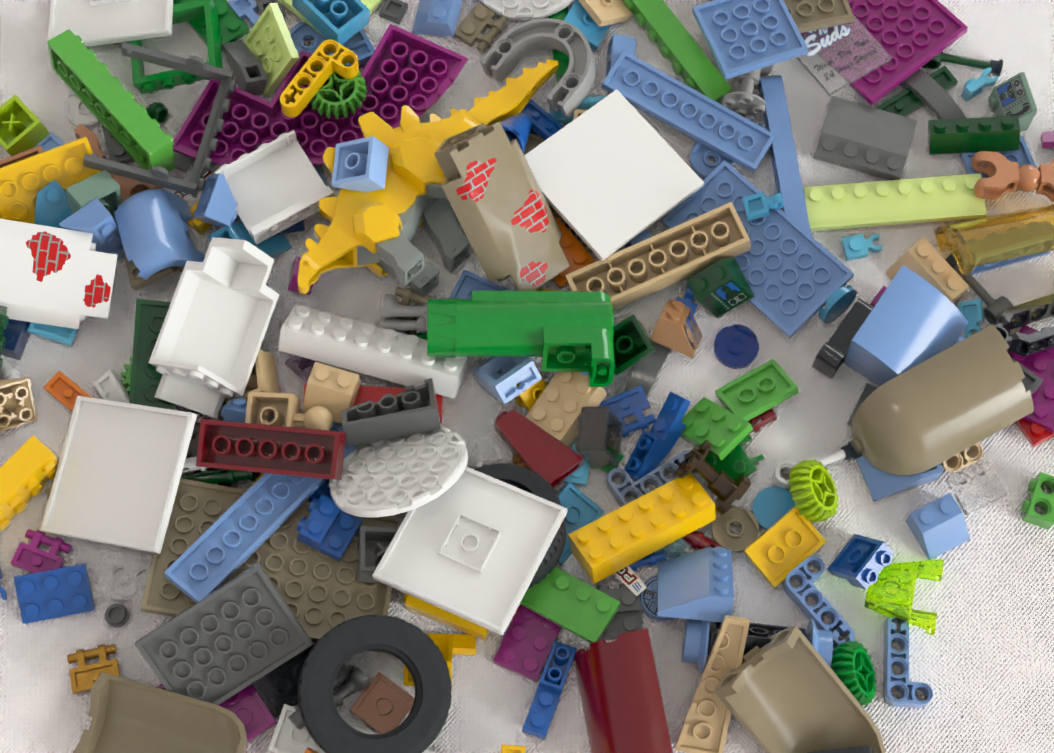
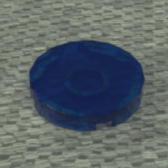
[713,324,759,369]

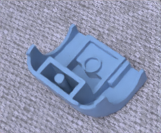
[114,189,204,280]

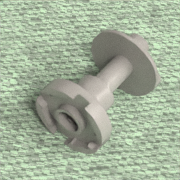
[722,65,773,118]

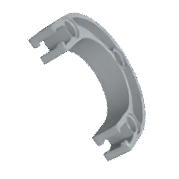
[480,18,596,118]

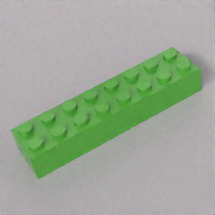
[47,29,176,172]

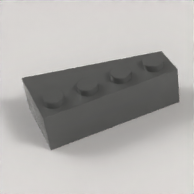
[342,378,441,447]

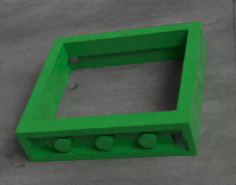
[130,0,223,94]

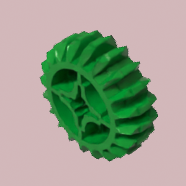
[831,641,877,706]

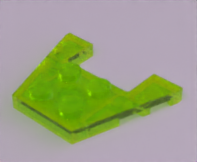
[864,559,944,636]

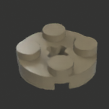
[711,506,759,553]

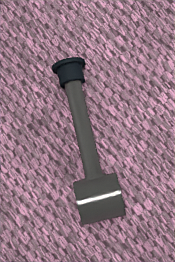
[945,252,1013,325]

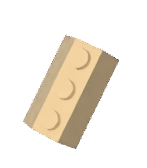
[886,237,969,304]

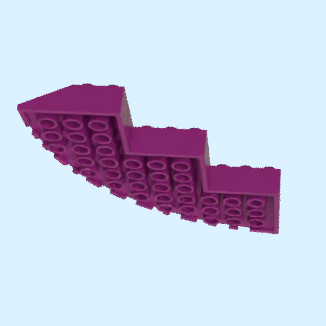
[172,24,468,166]

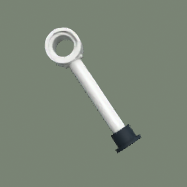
[772,441,858,490]

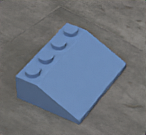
[657,547,734,622]

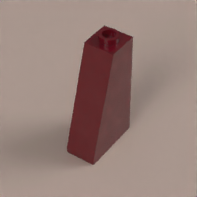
[495,409,583,487]

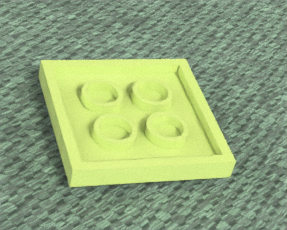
[243,3,299,96]

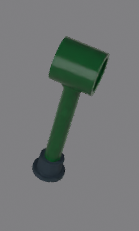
[922,51,1003,77]

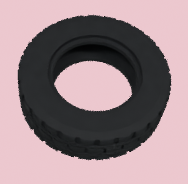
[298,615,452,753]

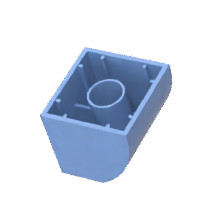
[843,265,968,387]

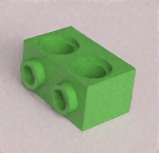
[1021,472,1054,530]

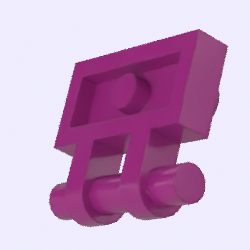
[10,529,72,573]

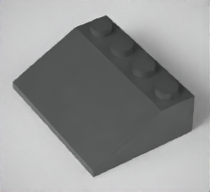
[813,96,917,180]

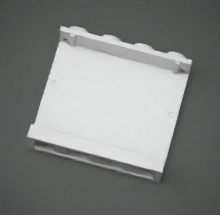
[215,130,334,245]

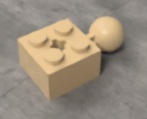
[245,392,333,431]

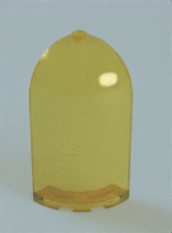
[934,204,1054,275]

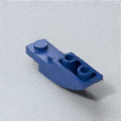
[624,391,691,480]
[522,640,577,740]

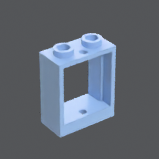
[473,357,542,404]

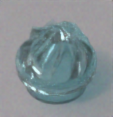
[662,538,687,558]

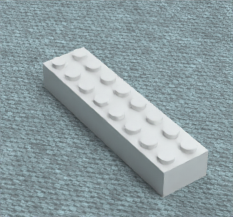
[278,304,469,398]

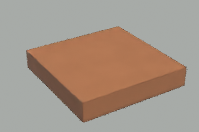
[349,672,414,734]

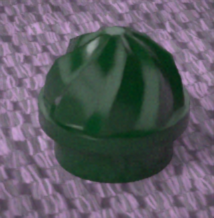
[146,102,168,124]

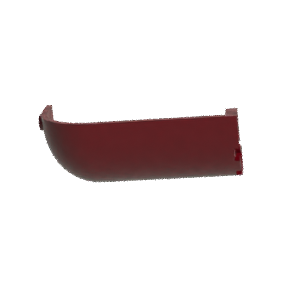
[574,628,673,753]

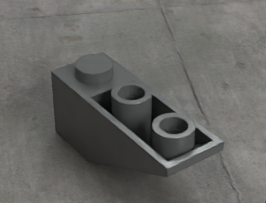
[221,40,267,96]

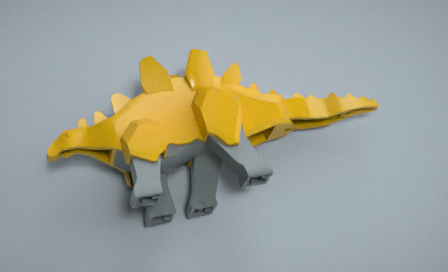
[298,59,559,296]

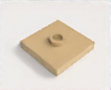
[578,0,633,27]

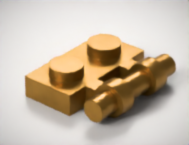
[67,644,121,695]

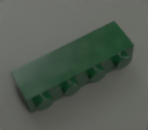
[928,116,1020,155]

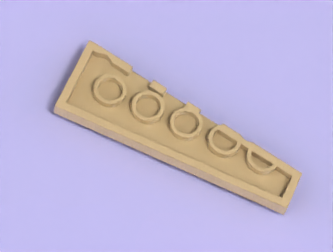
[675,615,750,753]

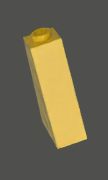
[403,593,490,641]

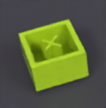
[0,94,50,156]

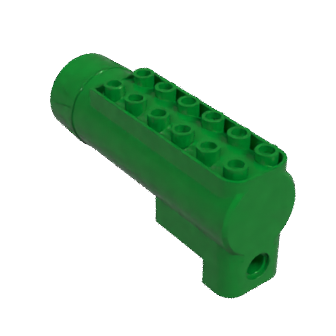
[427,290,615,387]

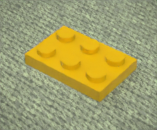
[743,506,826,588]

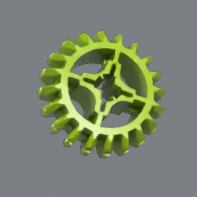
[788,459,839,523]

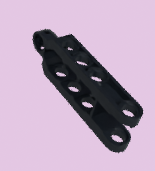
[994,293,1054,357]

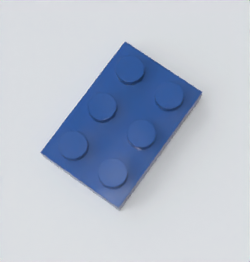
[14,563,95,624]

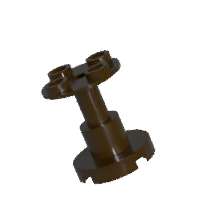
[675,440,751,515]

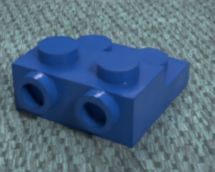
[296,495,363,562]
[827,534,894,590]

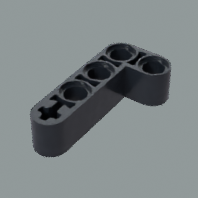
[812,298,874,379]

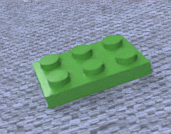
[715,359,799,421]
[681,397,753,461]

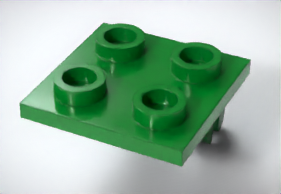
[704,435,765,480]

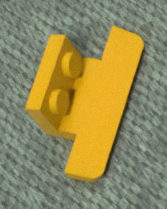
[382,633,476,686]

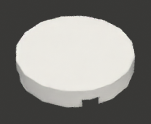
[64,91,101,129]

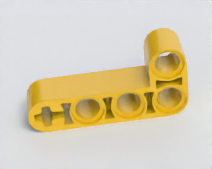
[280,40,359,117]

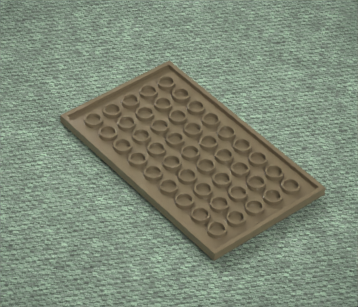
[141,478,403,653]

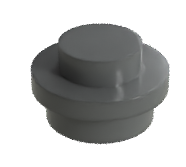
[105,604,129,628]

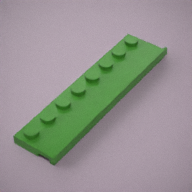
[520,567,621,643]

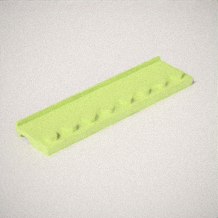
[803,173,987,231]

